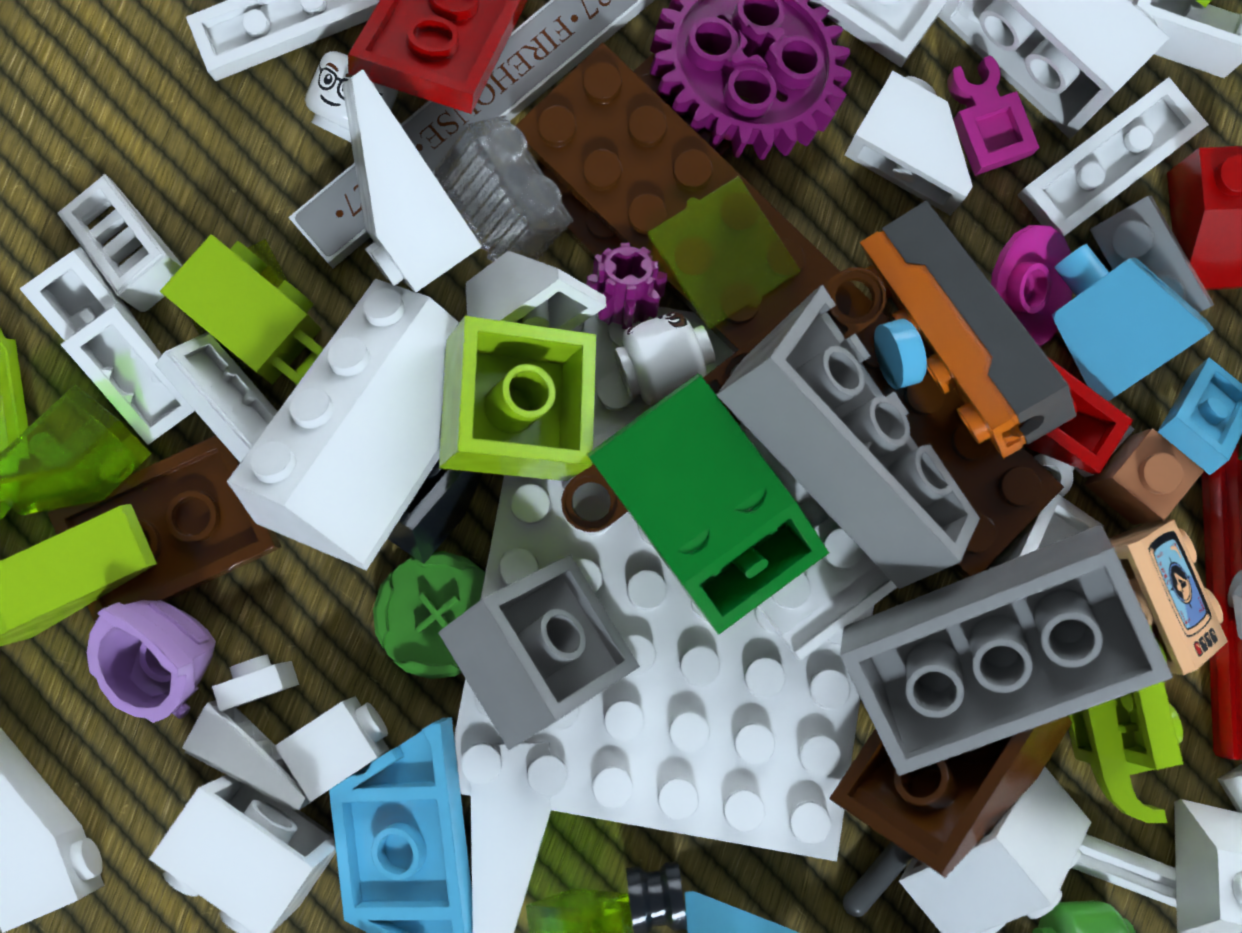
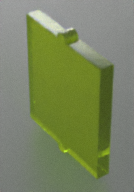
[648,176,801,330]

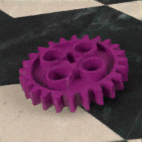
[650,0,851,160]

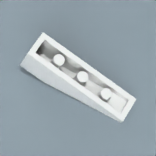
[0,727,105,933]
[470,742,551,933]

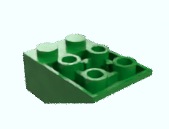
[587,373,829,635]

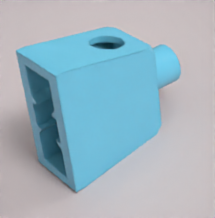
[1052,244,1214,401]

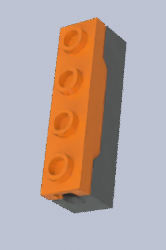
[860,200,1077,459]

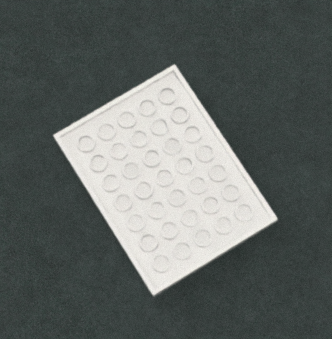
[454,306,874,861]

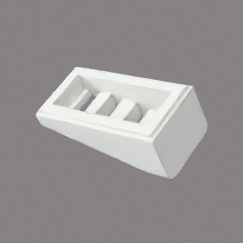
[58,174,183,312]
[182,700,314,811]

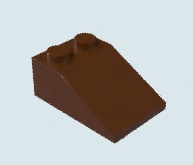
[829,716,1072,878]

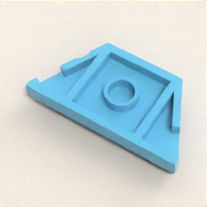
[329,717,473,933]

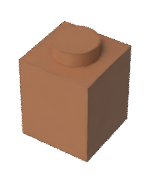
[1084,428,1204,525]

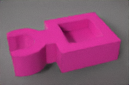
[947,55,1040,176]

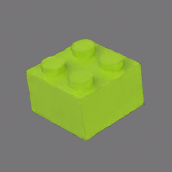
[439,316,596,481]

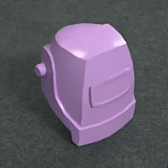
[86,600,216,723]

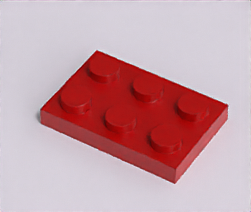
[348,0,528,114]

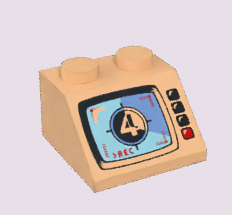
[1109,519,1228,675]

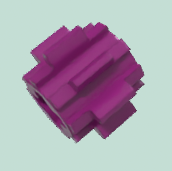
[586,243,667,329]

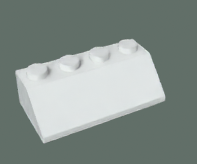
[227,279,459,571]

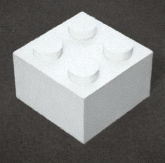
[149,775,336,933]

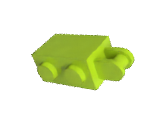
[160,234,324,385]

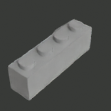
[716,285,980,589]

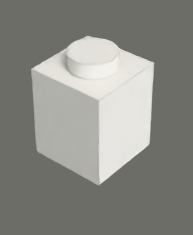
[275,696,389,802]

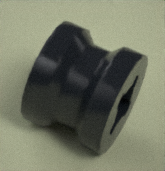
[626,861,687,933]

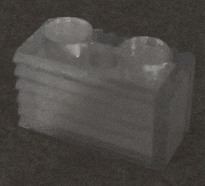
[434,115,574,262]

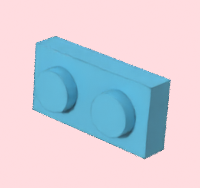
[1158,357,1242,475]

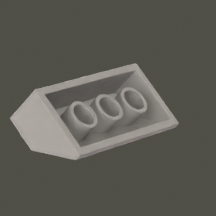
[840,525,1173,776]

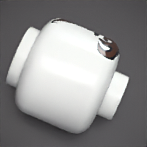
[614,312,715,406]

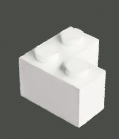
[899,767,1092,933]

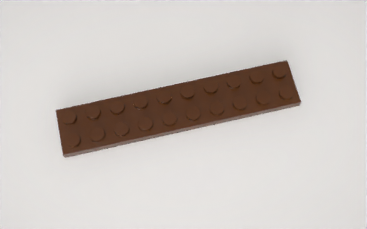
[513,42,1064,578]

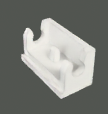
[1129,0,1242,78]

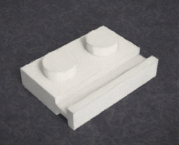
[758,517,897,660]

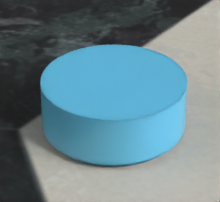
[874,318,927,389]

